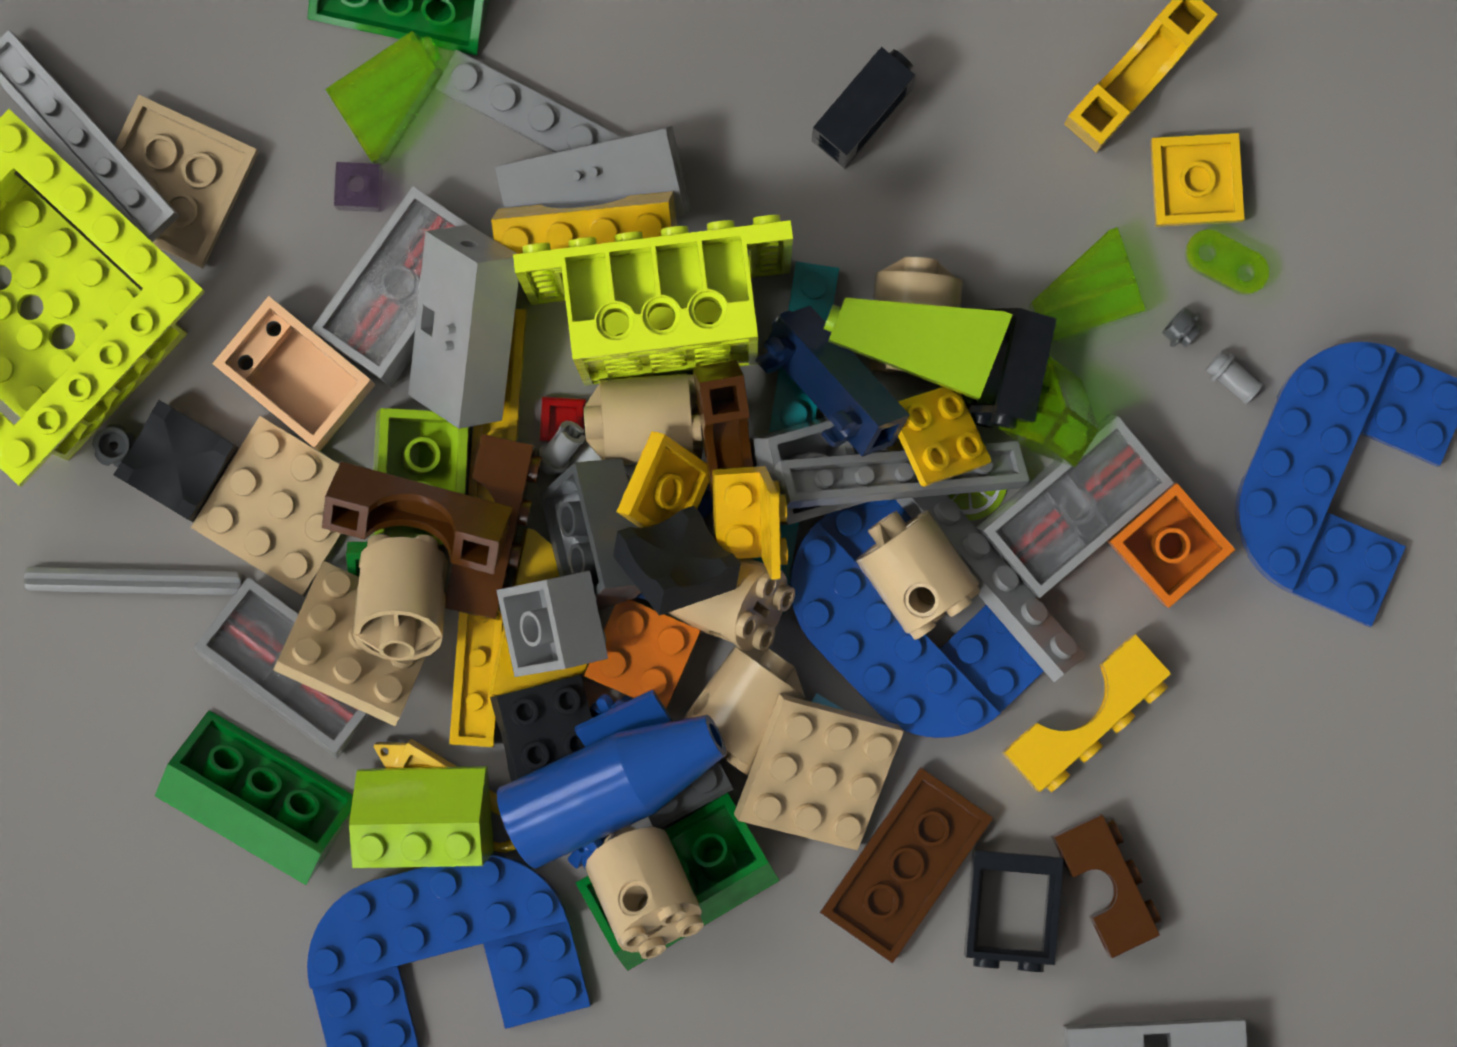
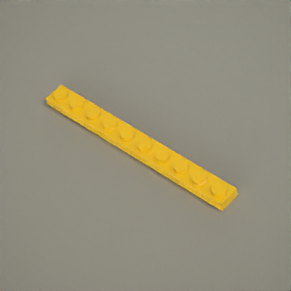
[449,309,527,747]

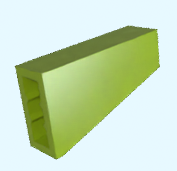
[823,298,1013,400]

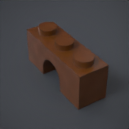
[1051,814,1162,958]

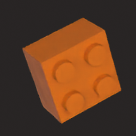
[1107,483,1236,608]
[584,600,701,710]

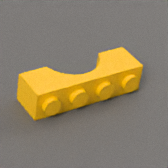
[1064,0,1218,153]
[491,191,677,254]
[1002,634,1171,793]

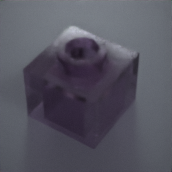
[334,162,383,212]

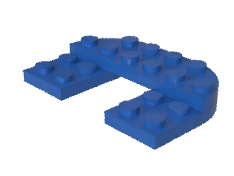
[1235,342,1457,627]
[790,499,1044,738]
[307,854,591,1047]

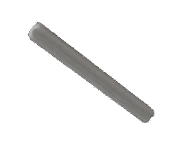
[24,567,243,595]

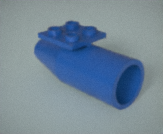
[497,690,727,869]

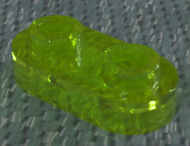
[1184,229,1269,295]

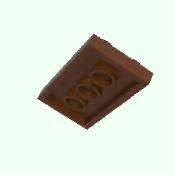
[820,767,993,964]

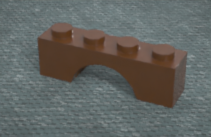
[692,360,754,505]
[445,434,542,620]
[322,461,513,574]

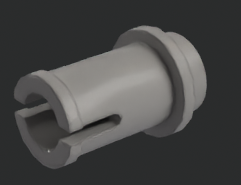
[1205,350,1263,405]
[537,421,586,475]

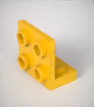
[897,387,991,487]
[712,466,788,580]

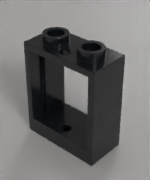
[812,46,915,169]
[961,308,1057,429]
[964,850,1064,972]

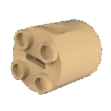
[868,257,963,376]
[584,373,702,466]
[856,510,981,640]
[353,534,448,661]
[669,558,795,651]
[684,646,806,775]
[585,827,704,959]

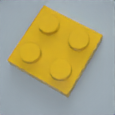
[1150,133,1245,227]
[616,431,709,528]

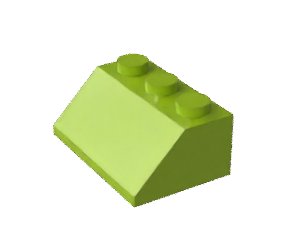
[370,408,468,545]
[349,766,494,868]

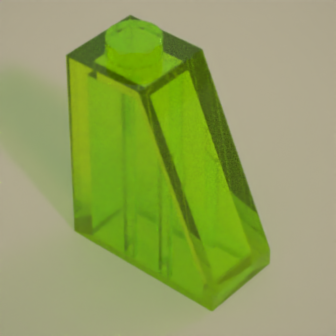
[325,31,443,166]
[1029,227,1146,345]
[999,356,1099,467]

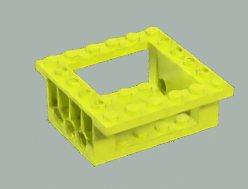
[0,109,205,487]
[513,215,793,386]

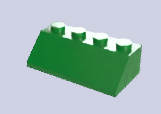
[307,0,490,56]
[154,710,353,885]
[575,793,780,971]

